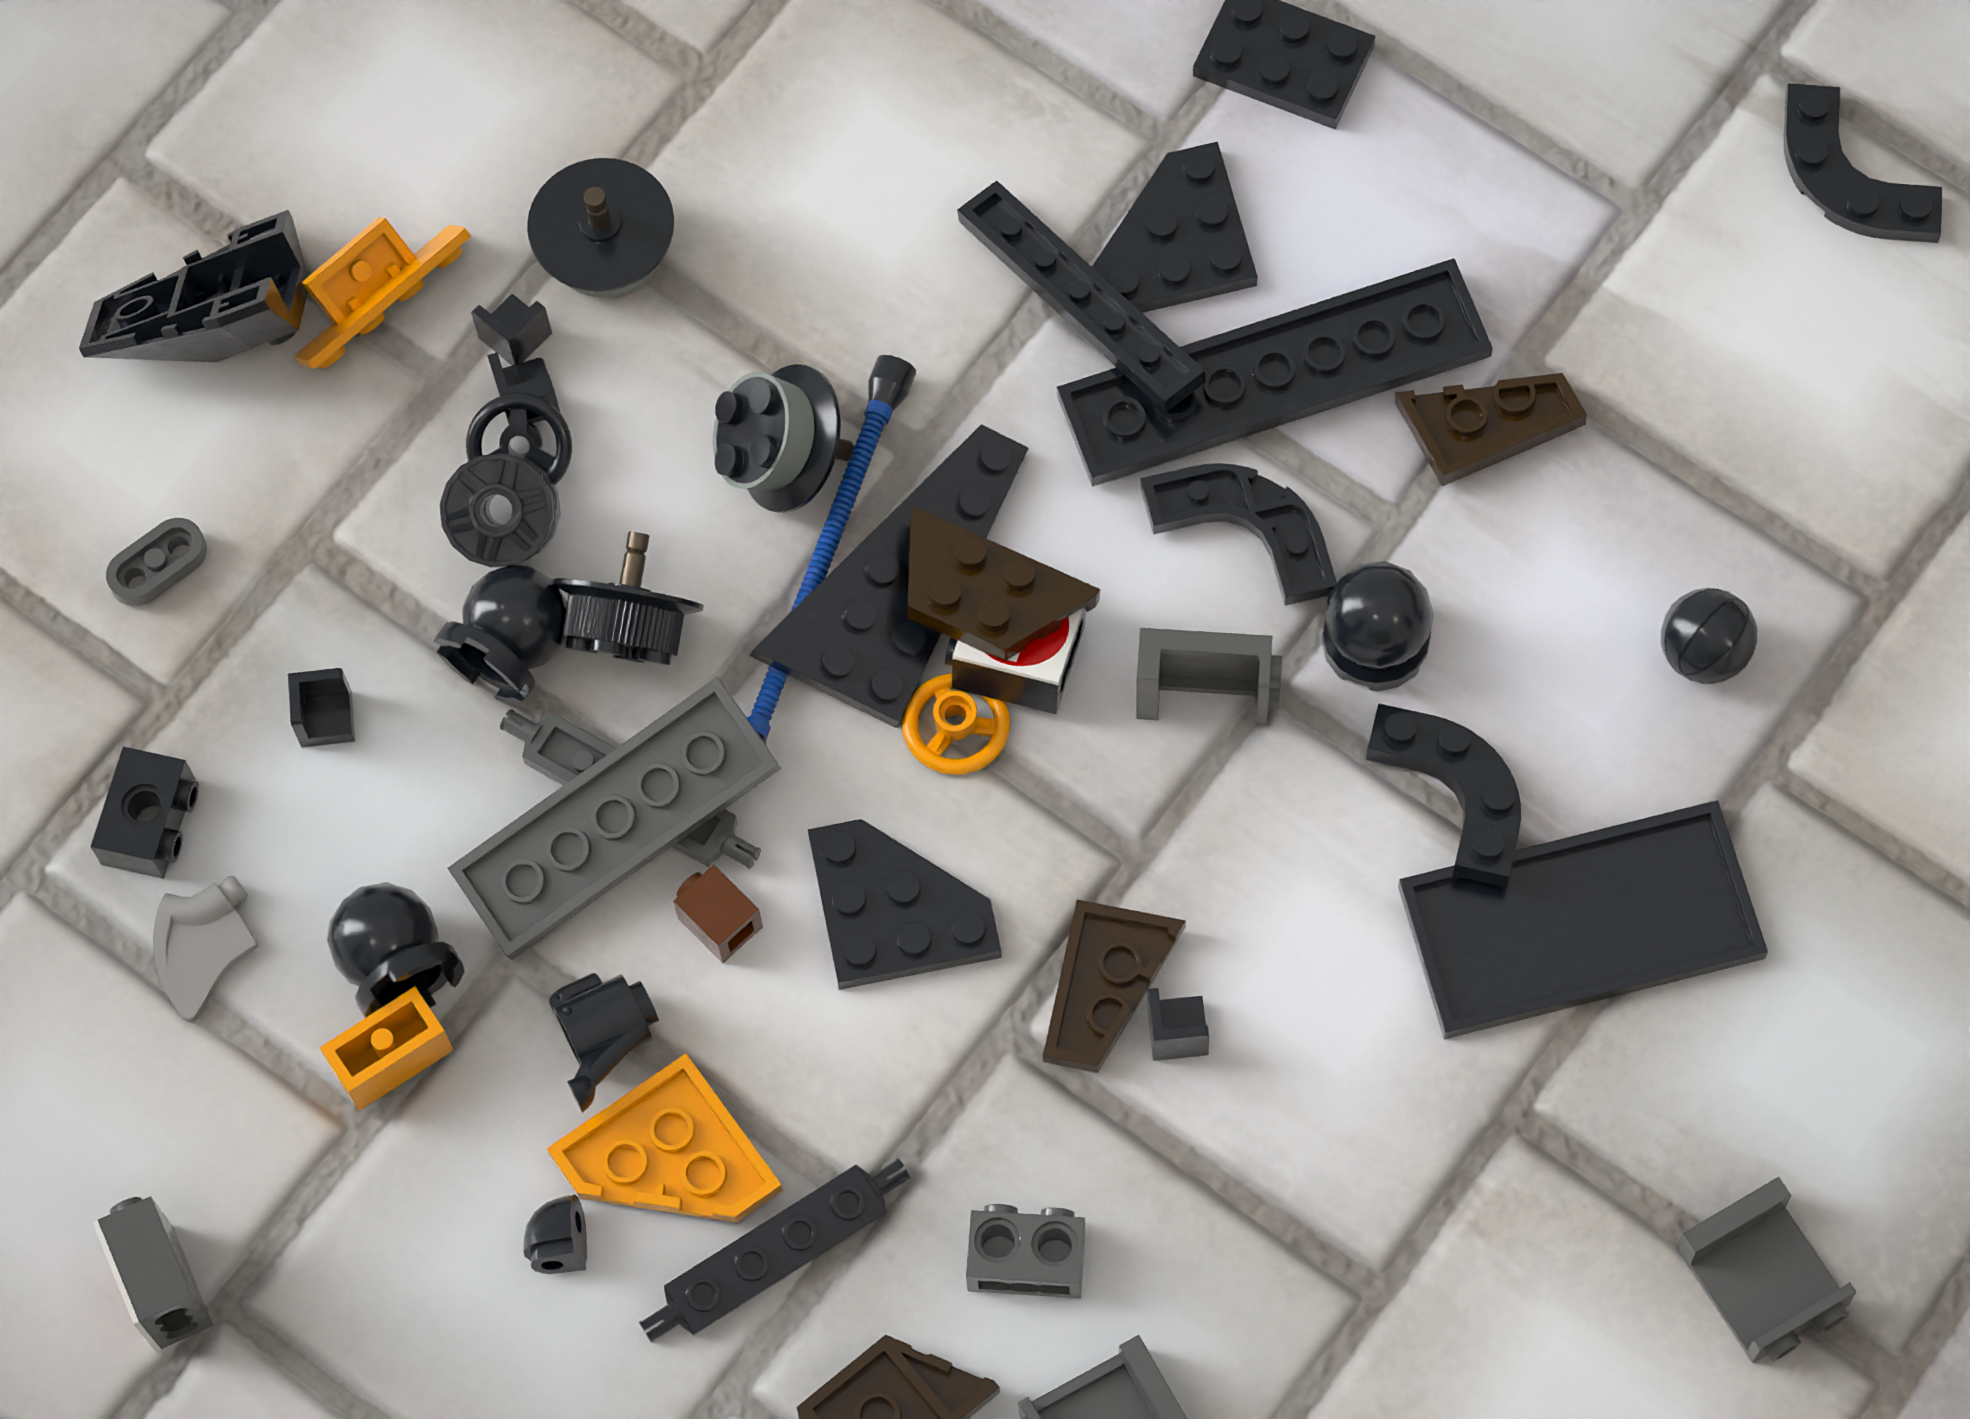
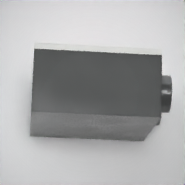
[92,1196,214,1351]

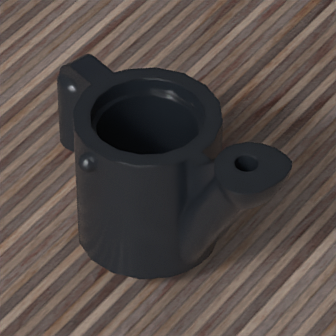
[549,973,659,1113]

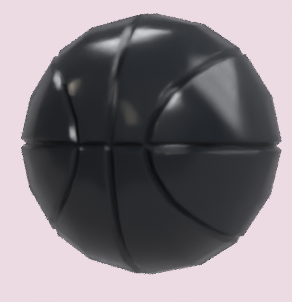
[1660,587,1758,684]

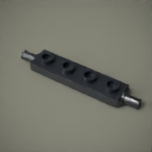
[639,1158,911,1343]

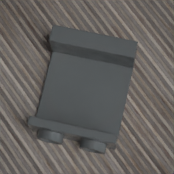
[1677,1177,1856,1363]

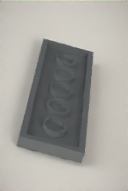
[447,677,782,960]

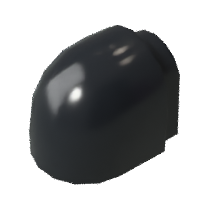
[523,1194,587,1274]

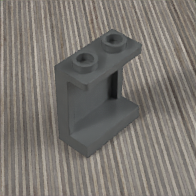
[1136,628,1282,725]
[1018,1335,1187,1419]

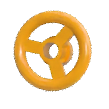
[902,673,1010,775]

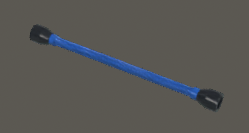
[747,355,916,788]

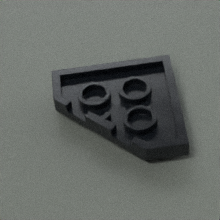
[1092,141,1258,313]
[807,819,1002,990]

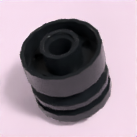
[439,453,561,567]

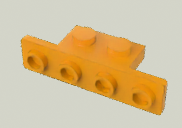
[294,217,471,369]

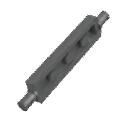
[500,709,761,869]

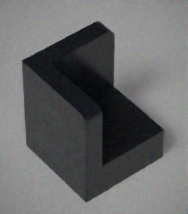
[471,294,552,365]
[487,352,560,424]
[288,668,355,748]
[1147,988,1209,1061]

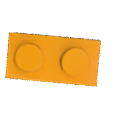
[319,987,454,1111]

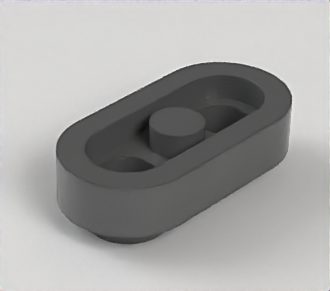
[106,518,207,606]

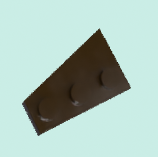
[1395,373,1587,486]
[1043,899,1186,1073]

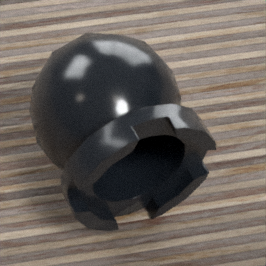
[1322,561,1434,691]
[433,565,567,705]
[327,882,465,1018]

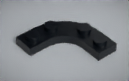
[1784,83,1942,243]
[1140,463,1337,606]
[1366,703,1521,887]

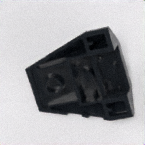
[79,210,308,362]

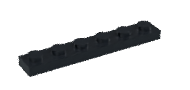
[957,180,1206,413]

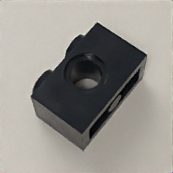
[90,746,199,879]

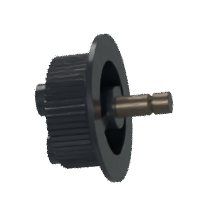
[553,531,704,665]

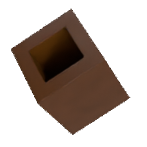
[673,865,763,963]

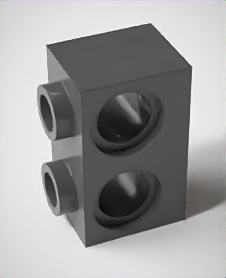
[966,1204,1086,1299]

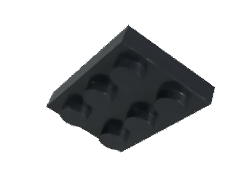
[1193,0,1376,130]

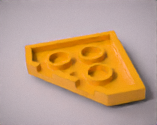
[546,1053,783,1223]

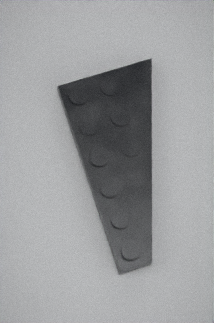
[750,424,1029,728]

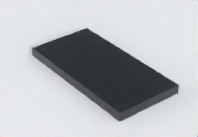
[1398,800,1768,1039]

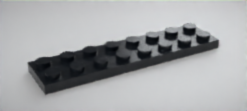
[1057,258,1493,487]

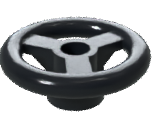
[466,393,572,496]

